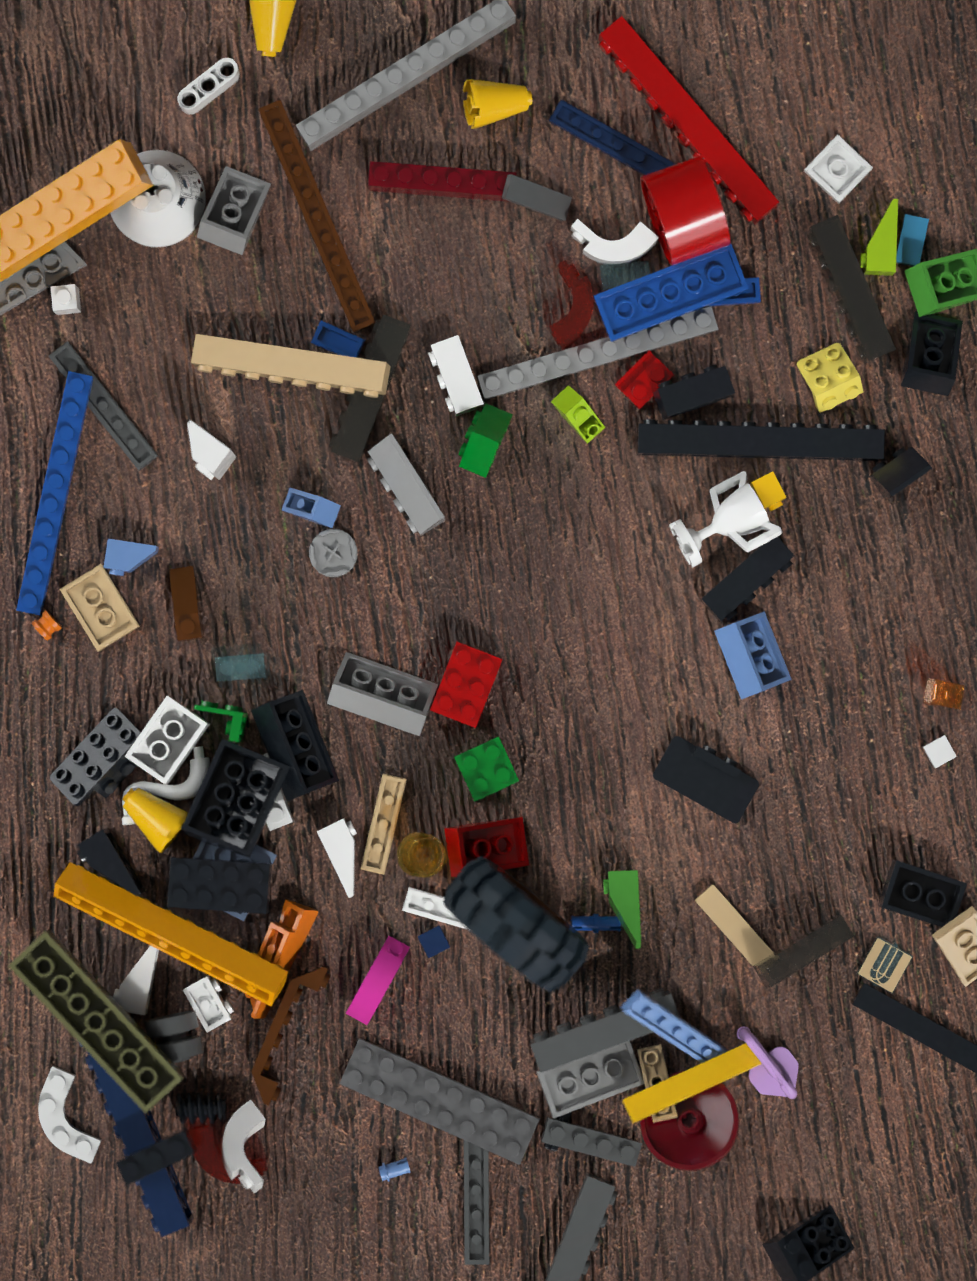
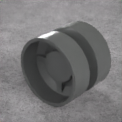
[144,1010,204,1063]

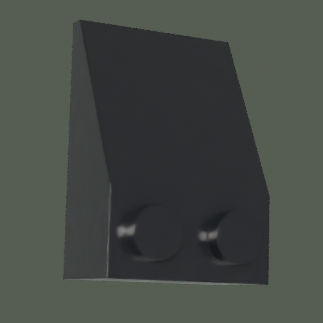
[901,311,963,396]
[77,828,146,896]

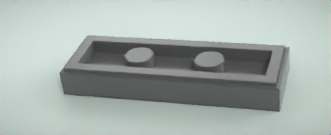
[502,174,572,221]

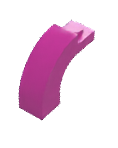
[346,936,410,1025]

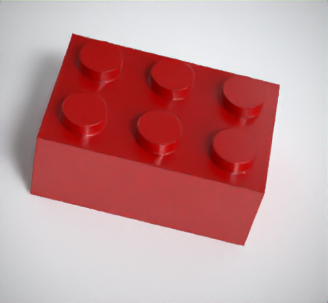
[430,642,503,728]

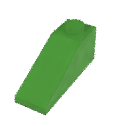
[603,870,641,949]

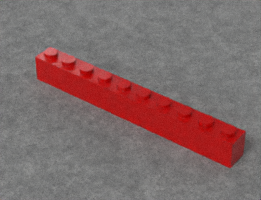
[598,16,779,224]

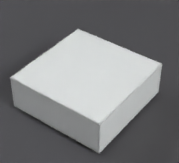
[923,735,957,768]

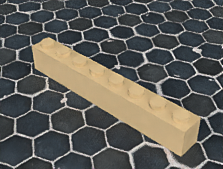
[191,334,391,398]

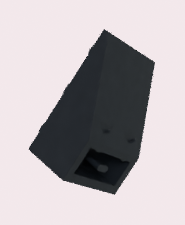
[762,1205,855,1281]

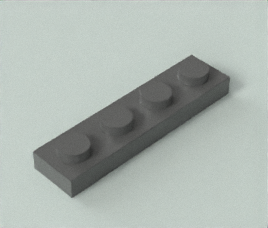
[540,1117,642,1167]

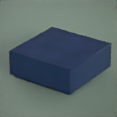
[417,925,450,959]

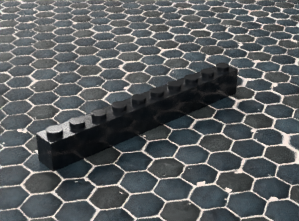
[637,419,885,461]

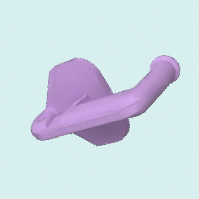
[737,1026,799,1099]

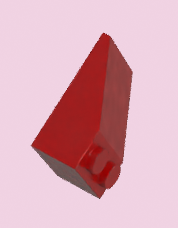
[444,817,529,877]

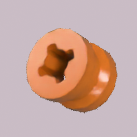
[31,610,62,641]

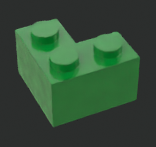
[458,403,513,478]

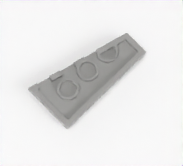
[0,242,87,316]

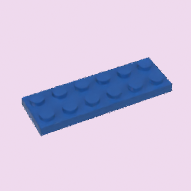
[593,243,749,342]

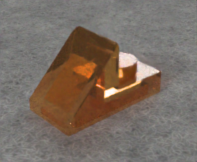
[923,678,964,710]

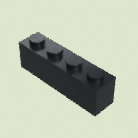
[700,536,794,622]

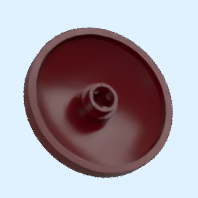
[640,1071,739,1171]

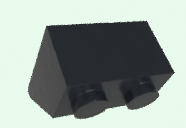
[869,447,933,501]

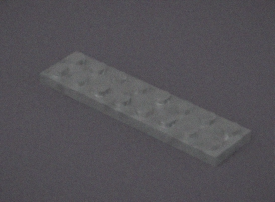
[339,1038,540,1165]

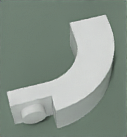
[571,219,659,265]
[222,1100,265,1193]

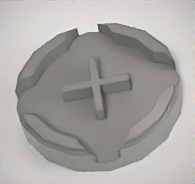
[309,529,358,577]

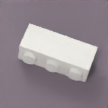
[428,335,484,416]

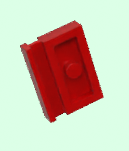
[614,350,674,410]

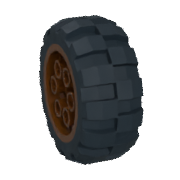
[443,856,589,992]

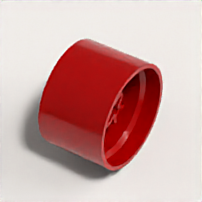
[640,156,731,266]

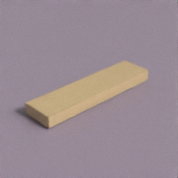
[361,774,407,875]
[695,884,778,974]

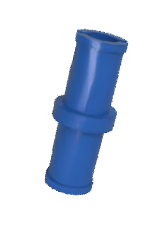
[570,914,621,933]

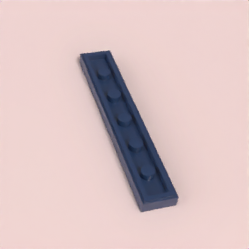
[549,100,675,175]

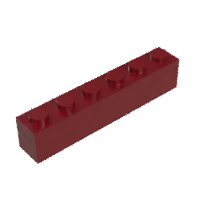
[368,161,517,202]

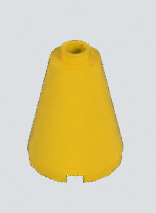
[249,0,296,57]
[463,79,532,129]
[122,788,188,853]

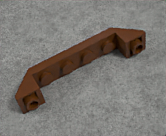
[251,966,331,1106]

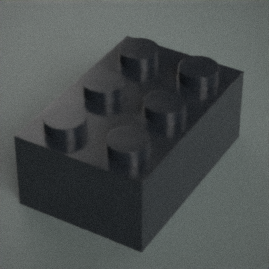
[878,859,967,927]

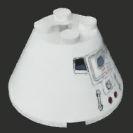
[111,150,206,247]

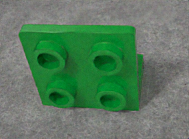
[194,701,248,742]

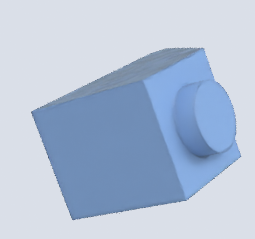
[282,488,341,528]
[103,539,159,576]

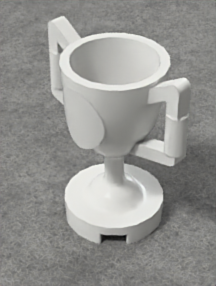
[669,471,782,568]

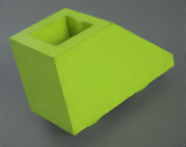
[551,385,605,444]

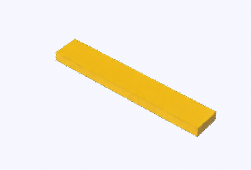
[622,1043,762,1123]

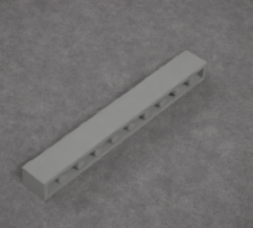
[296,0,516,151]

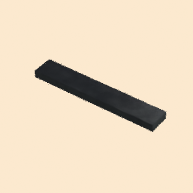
[852,983,977,1073]

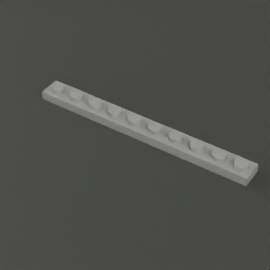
[478,306,718,400]

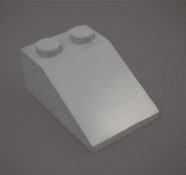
[197,166,271,255]

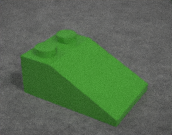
[904,249,977,317]

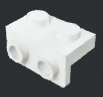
[183,975,234,1033]

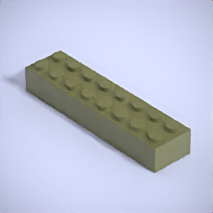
[8,930,185,1113]

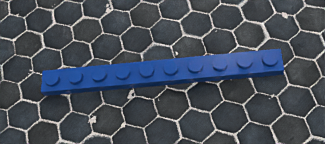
[16,371,94,616]

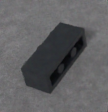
[653,364,735,420]
[116,1127,197,1186]

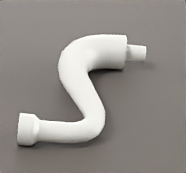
[122,746,210,825]

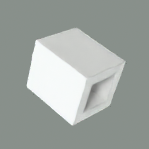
[51,284,81,315]

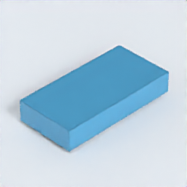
[896,214,929,267]

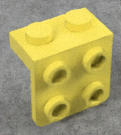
[797,343,864,413]

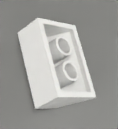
[187,420,236,480]
[125,695,210,785]

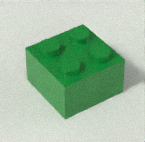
[454,736,519,802]

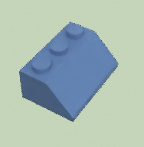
[714,611,792,699]

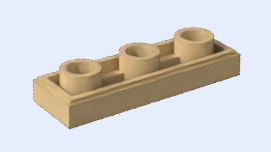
[637,1044,678,1123]

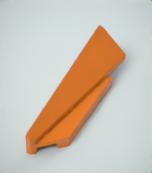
[245,900,319,1019]

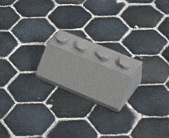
[367,433,445,536]
[327,652,438,736]

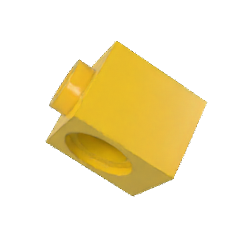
[749,472,787,512]

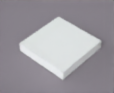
[804,135,873,204]

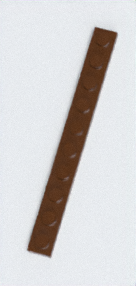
[258,99,376,333]

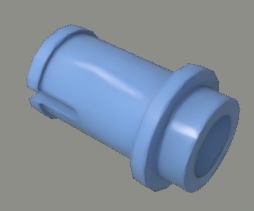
[378,1158,411,1182]

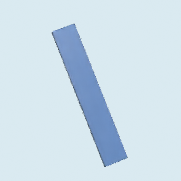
[621,989,728,1063]

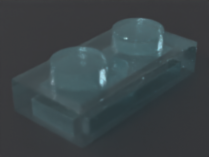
[215,653,266,682]

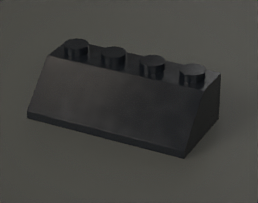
[251,690,339,801]

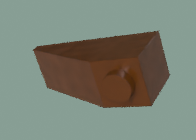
[169,566,205,642]

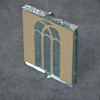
[856,936,913,994]

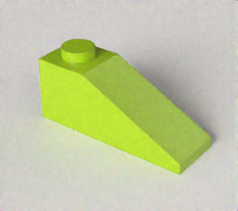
[860,199,898,276]

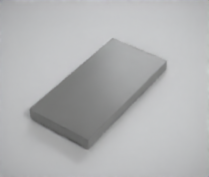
[536,1041,645,1118]

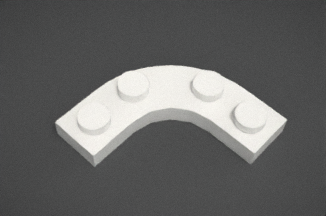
[38,1066,102,1164]

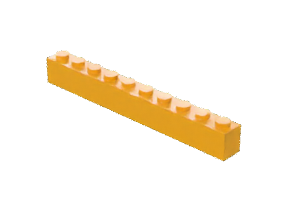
[53,862,288,1006]

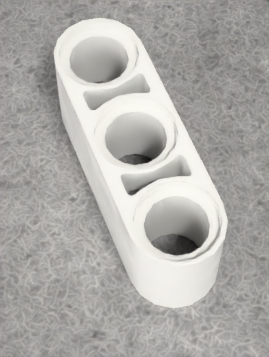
[177,58,240,115]

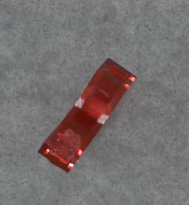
[549,260,594,351]
[188,1124,269,1184]

